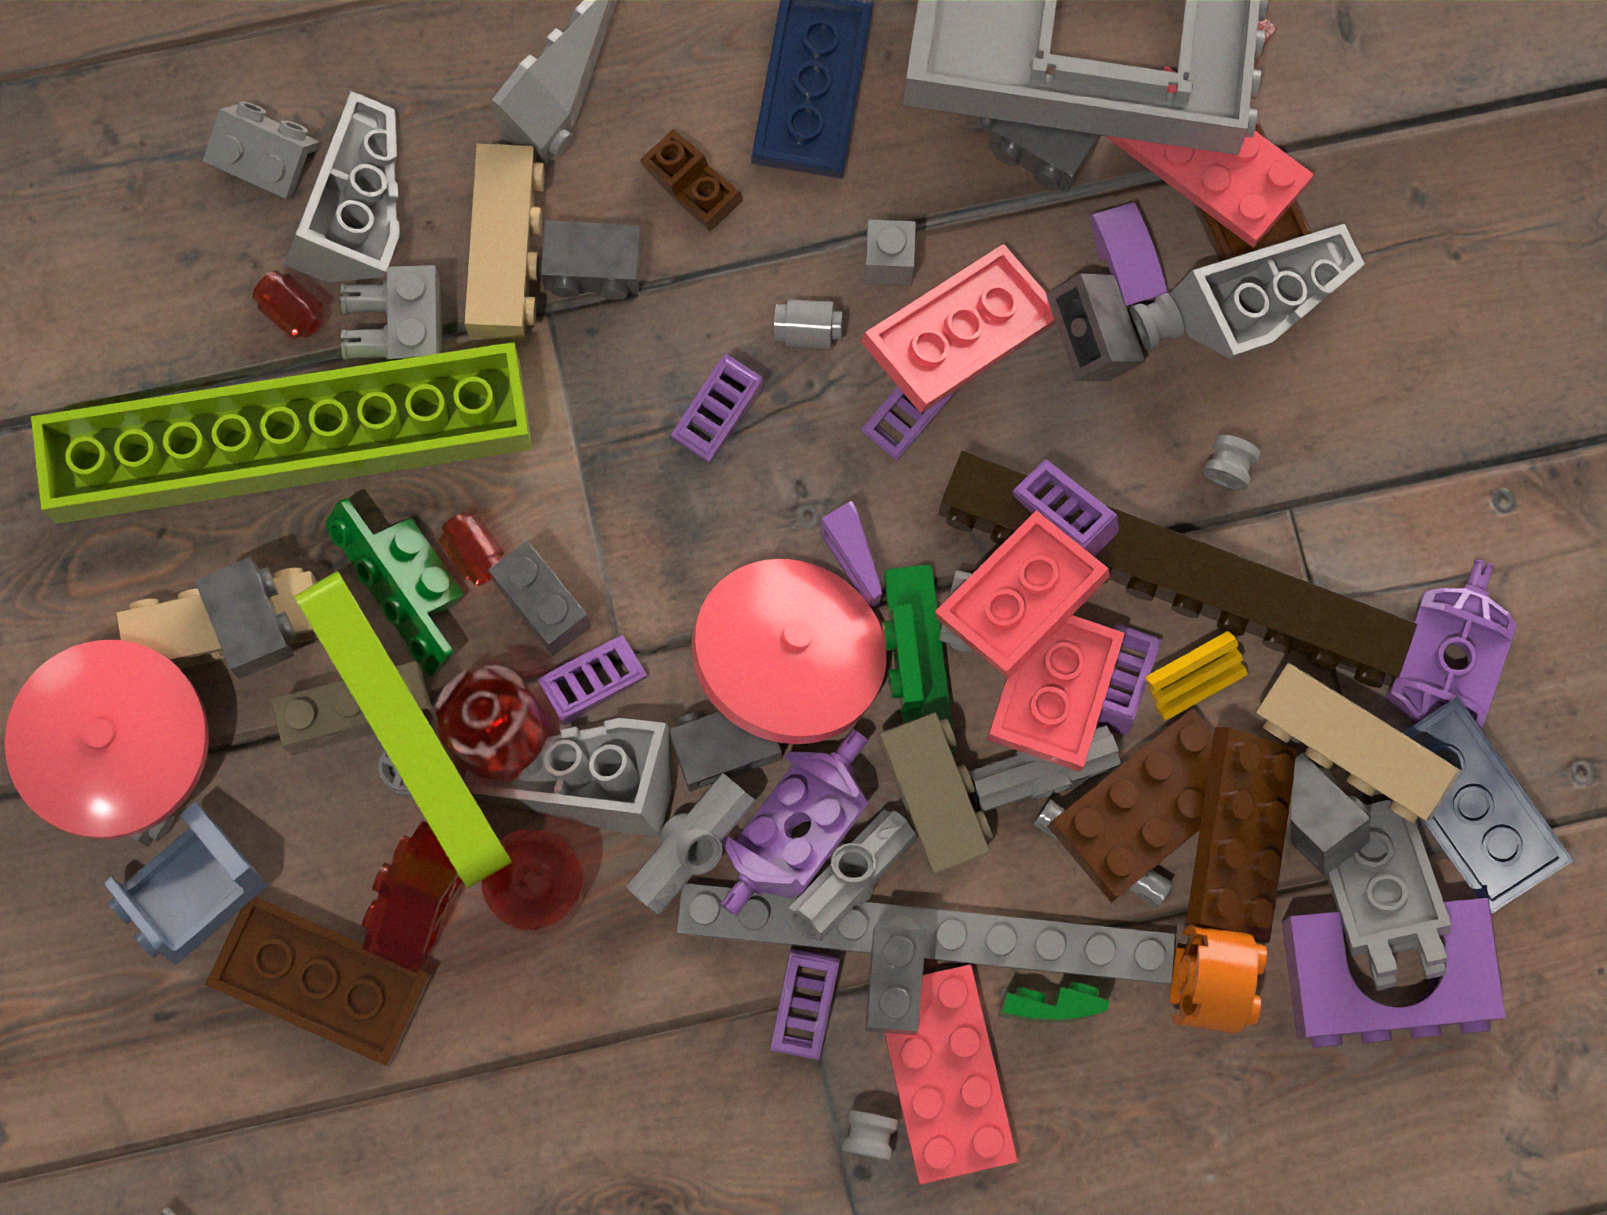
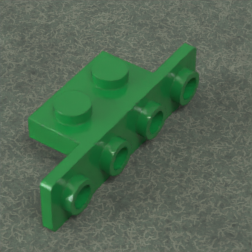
[325,498,464,676]
[882,565,956,755]

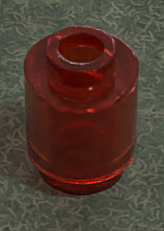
[252,270,324,339]
[438,512,505,587]

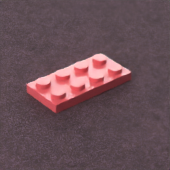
[1107,65,1314,248]
[860,244,1056,413]
[884,964,1018,1185]

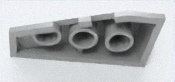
[491,0,617,167]
[283,91,400,283]
[1169,224,1365,359]
[464,718,672,837]

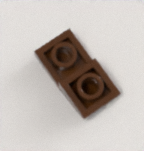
[640,129,743,231]

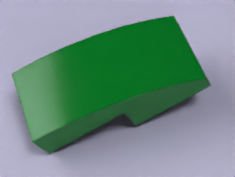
[998,982,1110,1023]

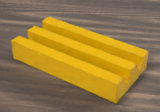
[1145,631,1248,721]

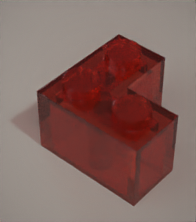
[362,821,464,973]

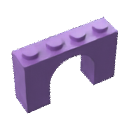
[1281,898,1506,1048]

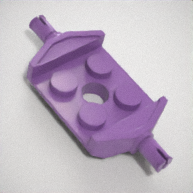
[1385,559,1517,728]
[720,729,869,917]

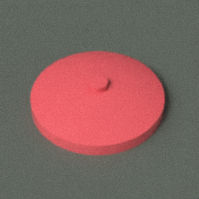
[691,559,886,744]
[5,640,209,840]

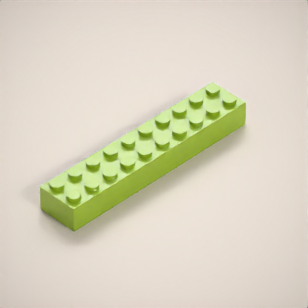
[31,342,533,524]

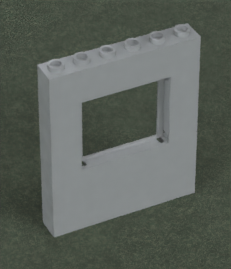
[903,0,1268,155]

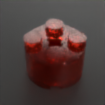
[435,665,551,782]
[482,830,585,935]

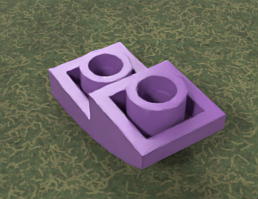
[1089,202,1167,306]

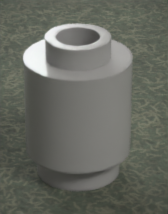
[774,300,843,349]

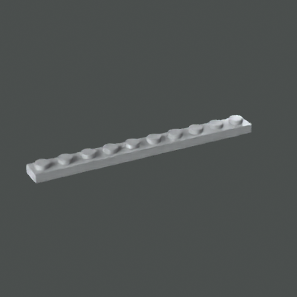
[677,884,1175,985]

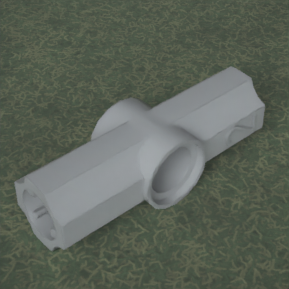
[968,726,1121,813]
[626,773,756,915]
[787,810,916,941]

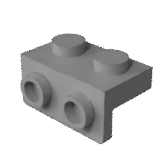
[203,102,319,199]

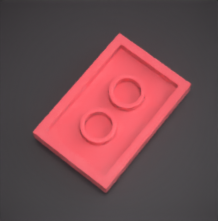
[935,510,1110,679]
[986,615,1125,772]

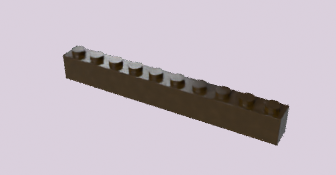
[938,450,1418,688]

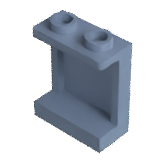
[103,802,268,965]

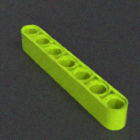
[294,571,512,888]

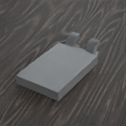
[1326,799,1451,991]

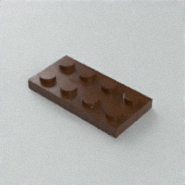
[1047,709,1214,903]
[1186,727,1298,943]
[205,896,432,1067]

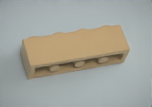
[465,144,545,341]
[116,568,319,669]
[1256,663,1462,824]

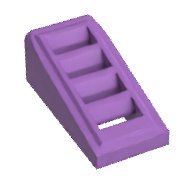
[670,354,764,464]
[861,386,960,461]
[1012,459,1119,557]
[819,501,882,609]
[1097,623,1162,735]
[537,635,647,726]
[770,947,839,1060]

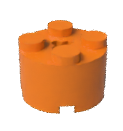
[1169,925,1267,1034]

